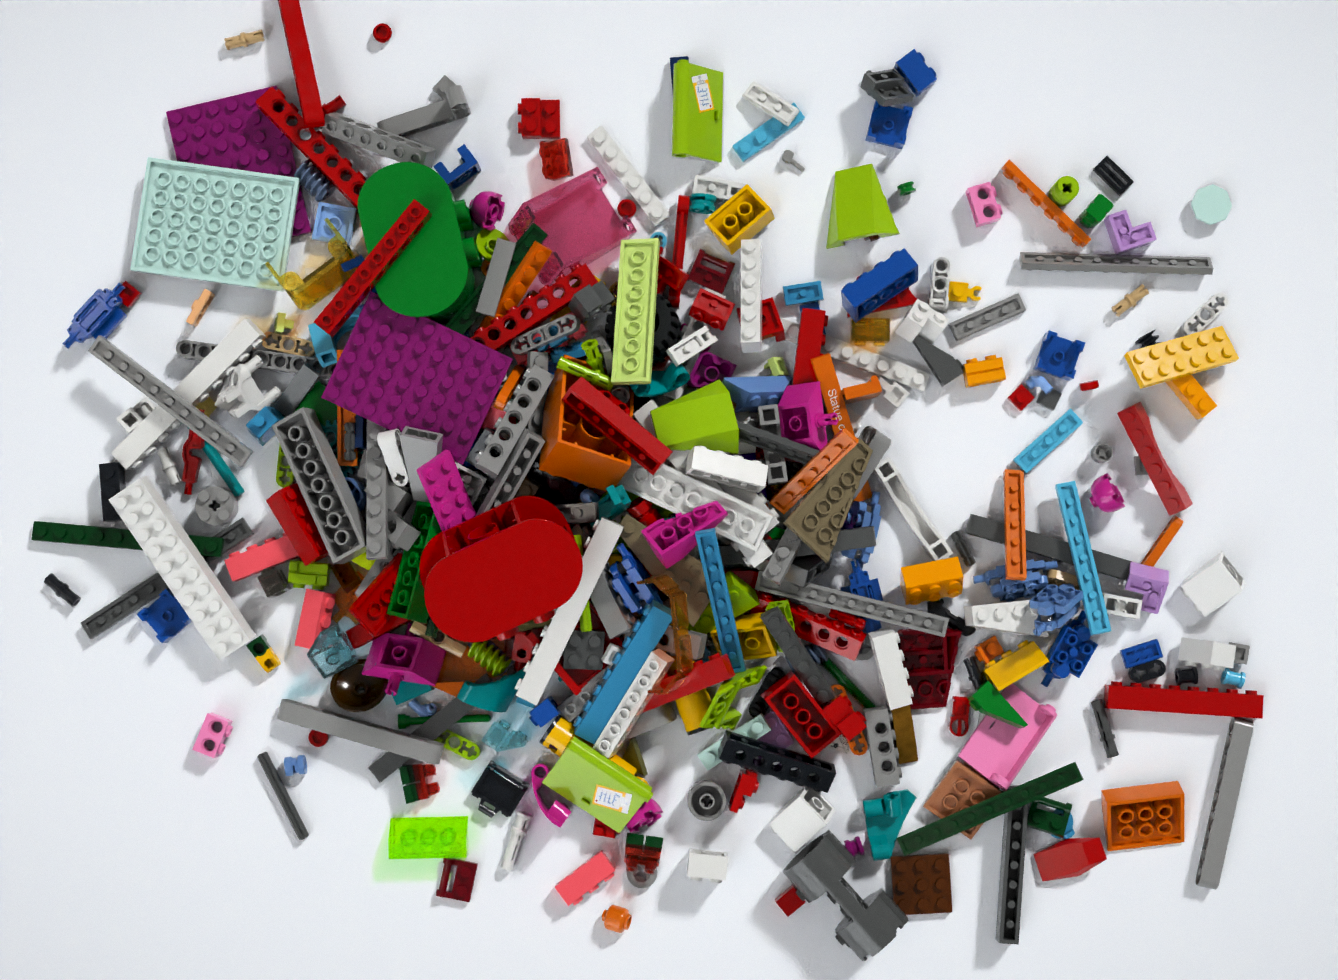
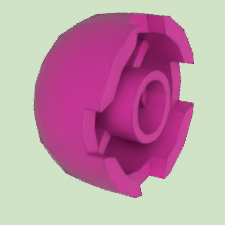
[469,191,505,231]
[1089,473,1125,512]
[626,798,663,833]

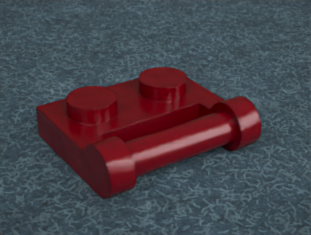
[687,249,736,294]
[436,857,478,902]

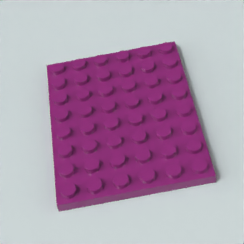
[166,85,312,237]
[321,291,513,465]

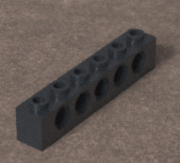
[718,730,836,793]

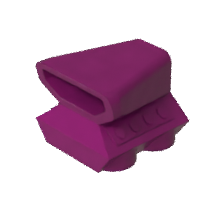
[686,350,737,389]

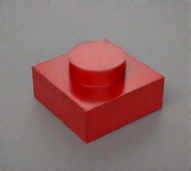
[119,281,142,308]
[1007,384,1035,411]

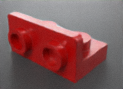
[688,288,735,331]

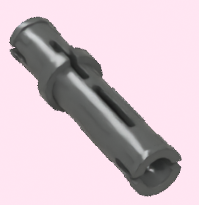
[1090,699,1119,758]

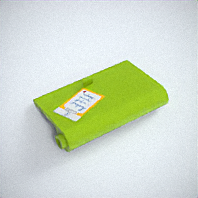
[672,59,723,163]
[542,736,653,834]

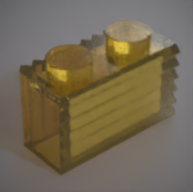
[850,318,890,347]

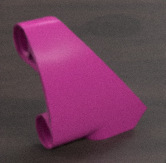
[531,763,571,827]

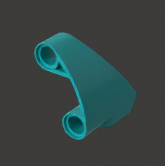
[629,363,690,397]
[457,667,526,712]
[863,789,917,861]

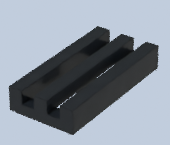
[1093,156,1134,196]

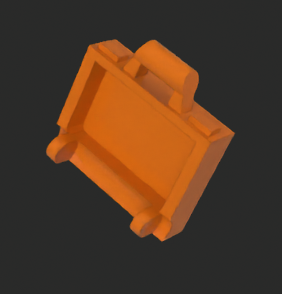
[841,375,882,405]

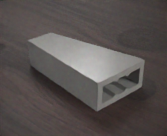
[399,426,443,503]

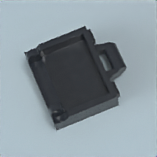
[471,760,530,818]

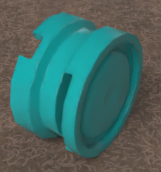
[689,193,716,214]

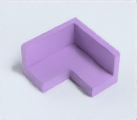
[1104,210,1157,255]
[1125,562,1169,614]

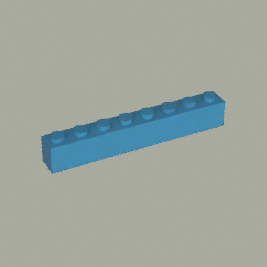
[573,600,674,744]

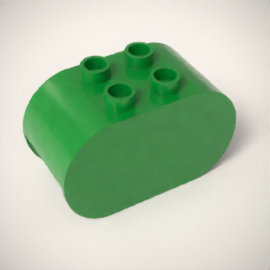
[358,162,482,325]

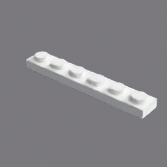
[587,125,671,227]

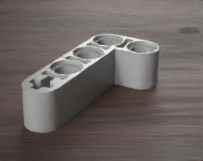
[853,426,891,500]
[625,702,677,740]

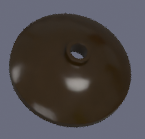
[330,659,388,712]

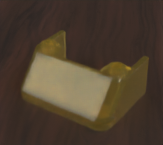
[265,218,358,311]

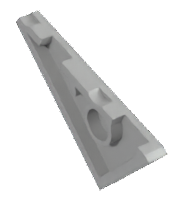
[591,329,613,377]

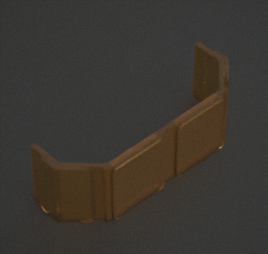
[636,574,693,695]

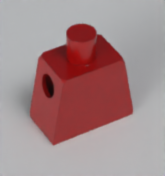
[511,630,534,671]

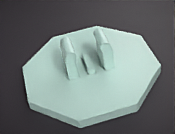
[1191,184,1232,225]

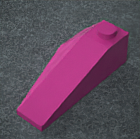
[641,501,728,569]

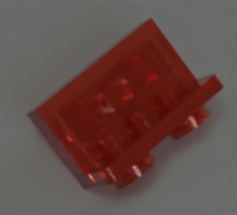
[539,138,574,181]

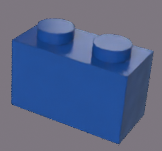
[894,49,937,97]
[529,696,561,728]

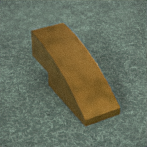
[889,705,918,764]

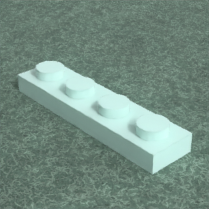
[697,713,772,771]

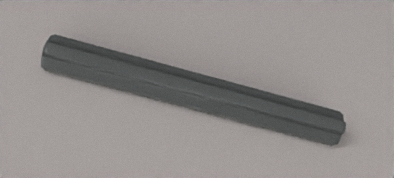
[257,752,309,840]

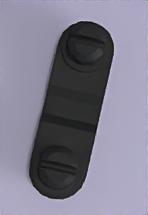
[927,598,976,636]
[749,667,784,718]

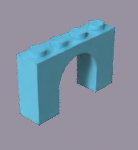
[308,304,363,368]

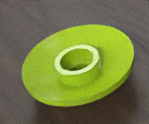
[475,229,509,261]

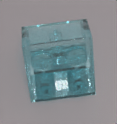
[481,719,529,752]

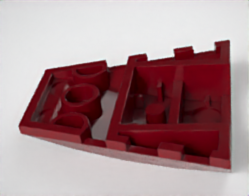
[897,628,962,710]

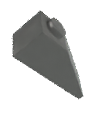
[912,336,964,387]
[784,552,833,588]

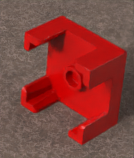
[736,297,785,342]

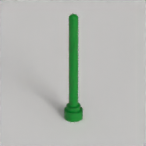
[398,714,491,729]

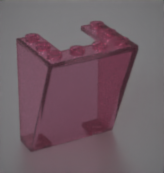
[508,167,637,286]

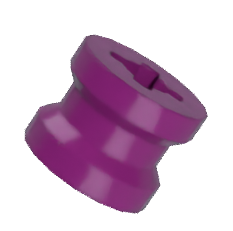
[844,836,865,858]

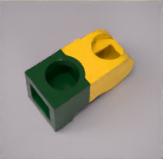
[246,634,281,673]

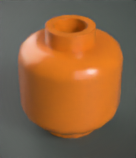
[602,905,632,933]

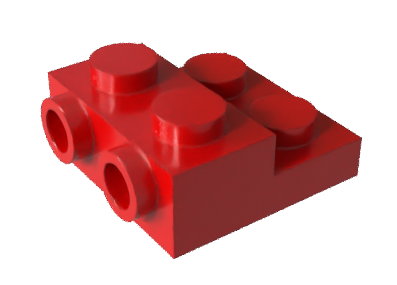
[518,98,561,139]
[728,769,759,813]

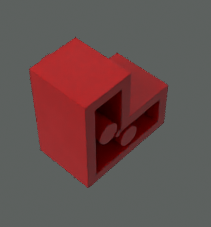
[822,695,867,741]

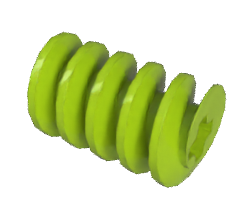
[1048,176,1079,207]
[468,640,512,677]

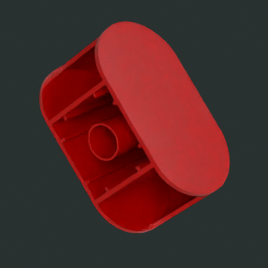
[419,496,583,642]

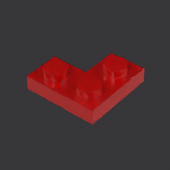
[657,256,690,295]

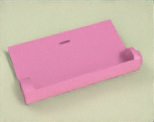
[958,683,1058,791]

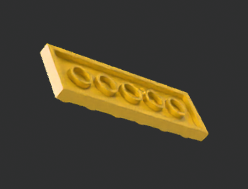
[1124,326,1239,389]

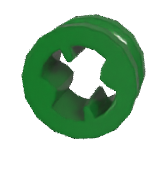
[897,181,916,196]

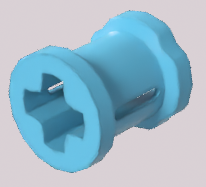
[1221,668,1246,689]

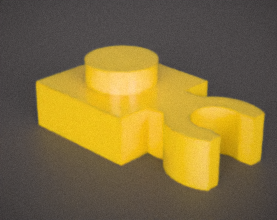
[948,281,982,303]

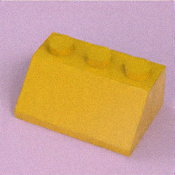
[704,184,775,255]
[710,612,777,661]
[982,640,1049,691]

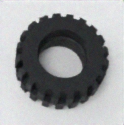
[605,293,682,366]

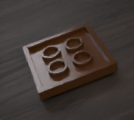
[890,853,952,915]

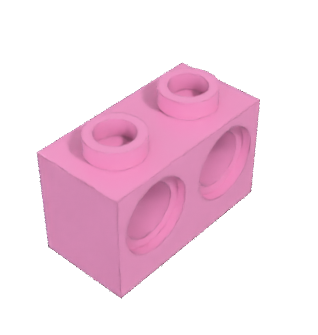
[965,182,1003,228]
[192,712,233,758]

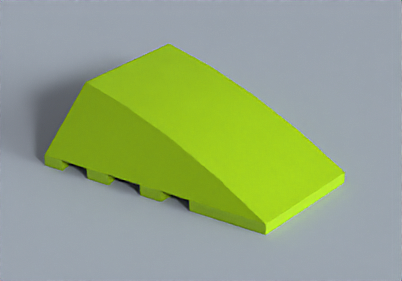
[826,164,900,249]
[650,379,739,454]
[699,665,767,730]

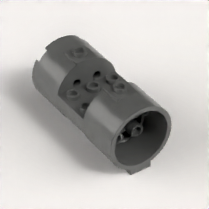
[783,830,909,961]

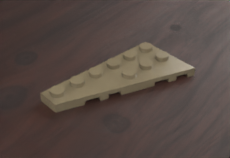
[783,437,873,563]
[620,513,710,627]

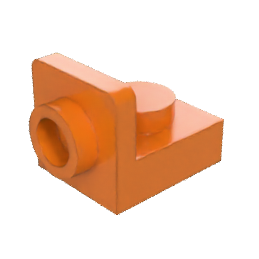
[974,635,1004,664]

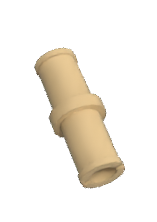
[224,29,265,50]
[1111,284,1149,317]

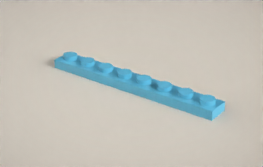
[1055,481,1111,636]

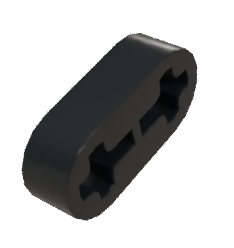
[1128,659,1166,683]

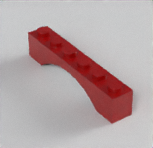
[1117,401,1193,516]

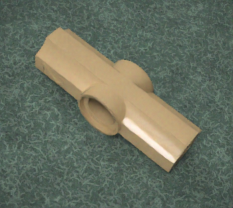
[409,621,468,658]

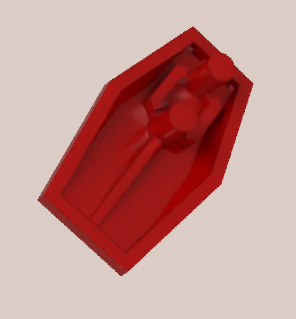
[1033,837,1107,882]

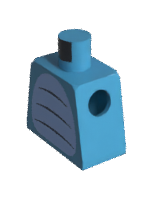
[246,406,285,446]

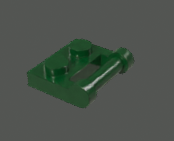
[1027,797,1073,838]

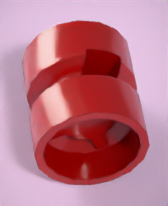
[626,496,662,527]

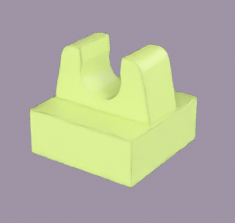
[274,312,294,334]
[764,357,789,376]

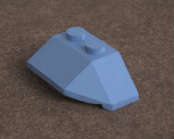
[722,375,792,413]

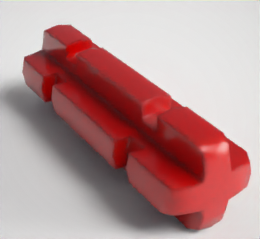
[829,609,866,630]

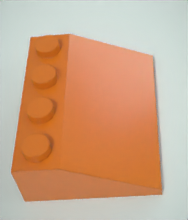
[1101,781,1184,851]

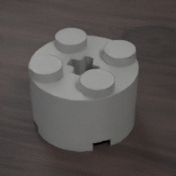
[195,486,239,526]
[687,780,726,821]

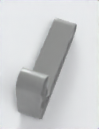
[377,85,471,137]

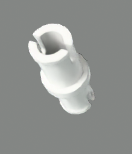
[156,447,182,487]

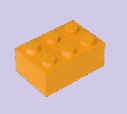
[900,556,964,605]

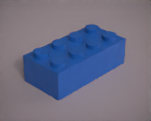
[841,248,918,323]

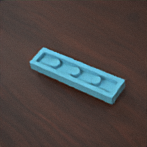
[732,103,805,162]
[1013,408,1083,474]

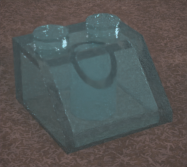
[307,623,359,679]

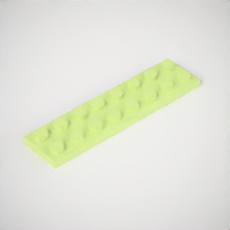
[611,238,660,385]

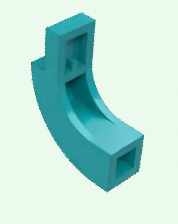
[590,485,631,528]

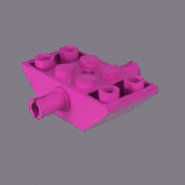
[778,381,838,462]
[362,623,446,696]

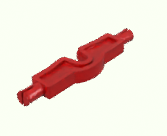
[182,409,205,495]

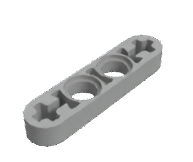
[511,314,581,355]

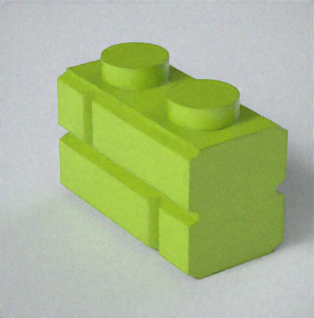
[288,560,331,590]

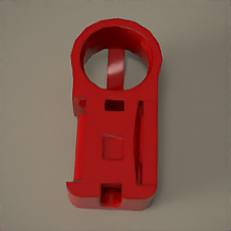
[948,696,970,737]

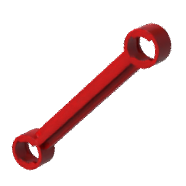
[668,195,690,309]

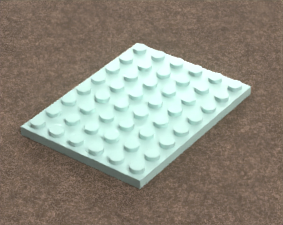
[130,157,300,292]

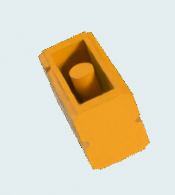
[962,355,1006,388]

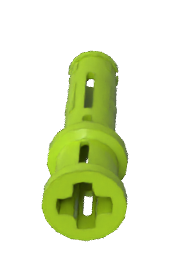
[581,339,606,391]
[556,356,613,392]

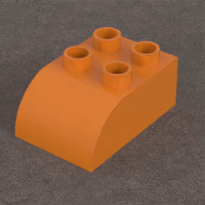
[539,354,634,492]

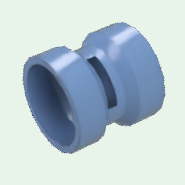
[284,755,307,776]

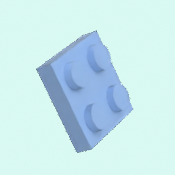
[312,202,357,247]

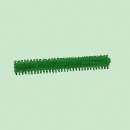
[822,657,876,709]

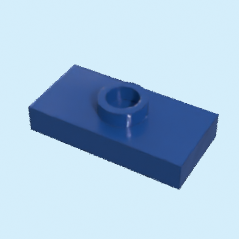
[1119,639,1163,669]

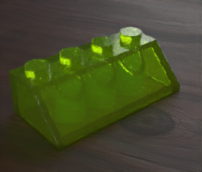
[388,816,469,859]

